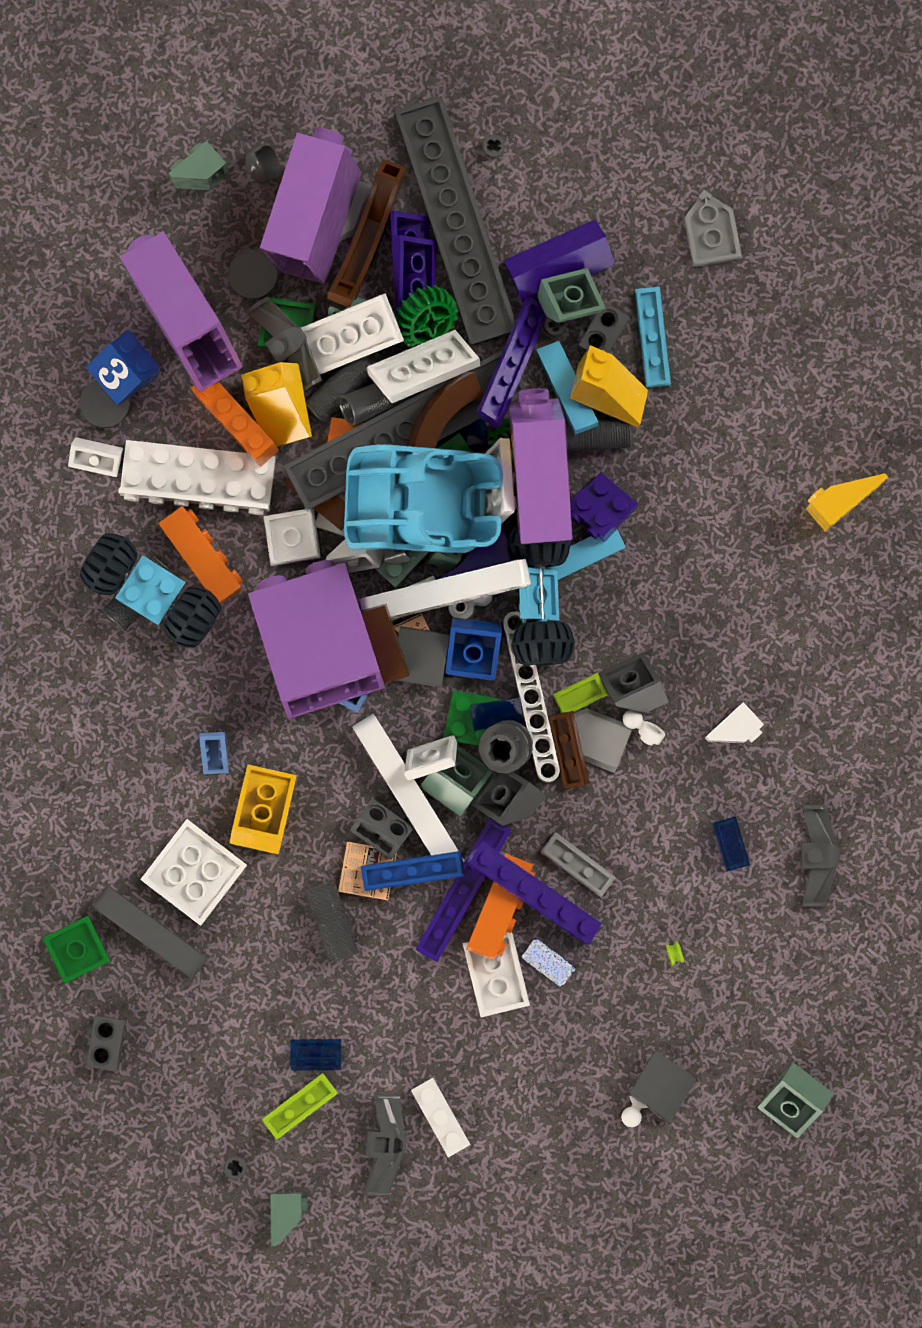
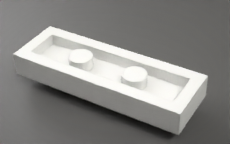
[411,1078,470,1157]

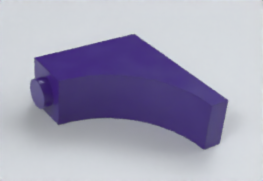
[439,524,512,579]

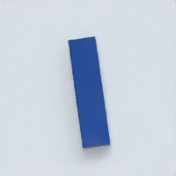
[361,851,465,891]

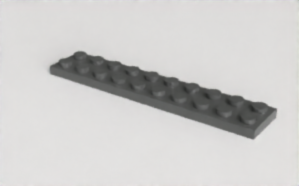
[395,96,515,346]
[283,350,527,511]

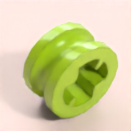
[665,941,684,966]

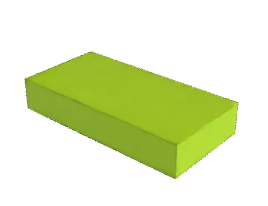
[552,672,609,713]

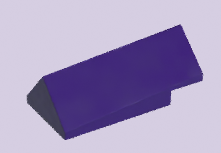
[390,211,436,314]
[504,220,615,304]

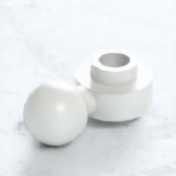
[449,595,493,619]
[623,709,665,746]
[621,1085,647,1127]

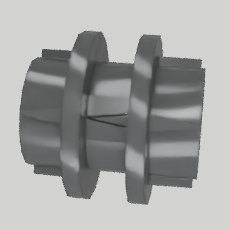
[479,720,533,773]

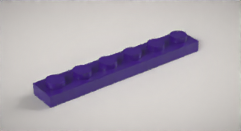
[476,297,546,428]
[415,818,512,962]
[466,841,602,945]

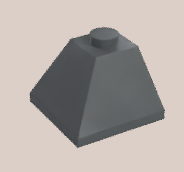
[598,652,668,713]
[470,771,546,826]

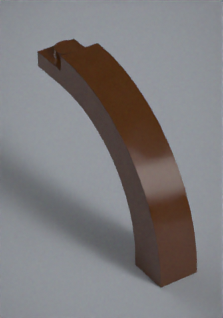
[327,159,406,307]
[407,371,483,449]

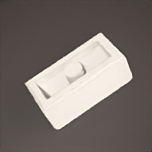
[68,438,123,477]

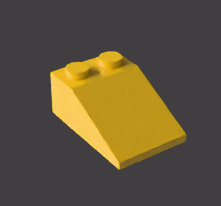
[570,345,648,427]
[241,362,312,447]
[806,474,888,532]
[229,764,297,854]

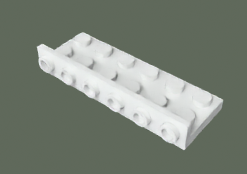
[118,440,276,515]

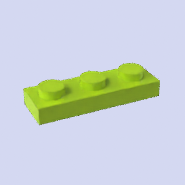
[262,1073,338,1140]

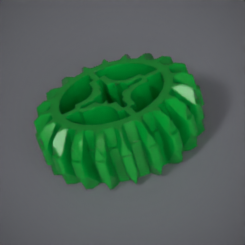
[394,285,459,348]

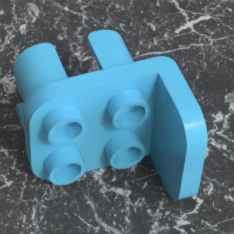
[344,445,503,553]

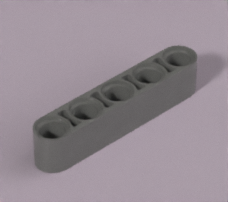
[93,886,208,979]

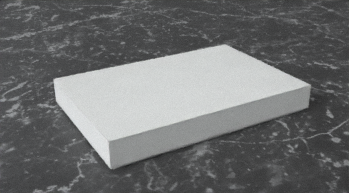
[463,932,530,1017]

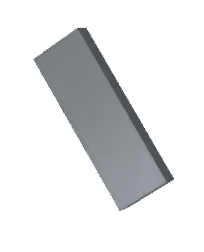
[540,832,616,898]

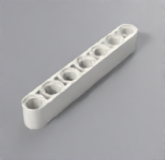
[359,559,531,624]
[503,611,559,783]
[352,713,464,862]

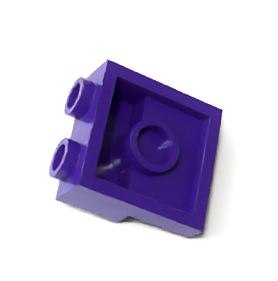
[570,472,638,542]

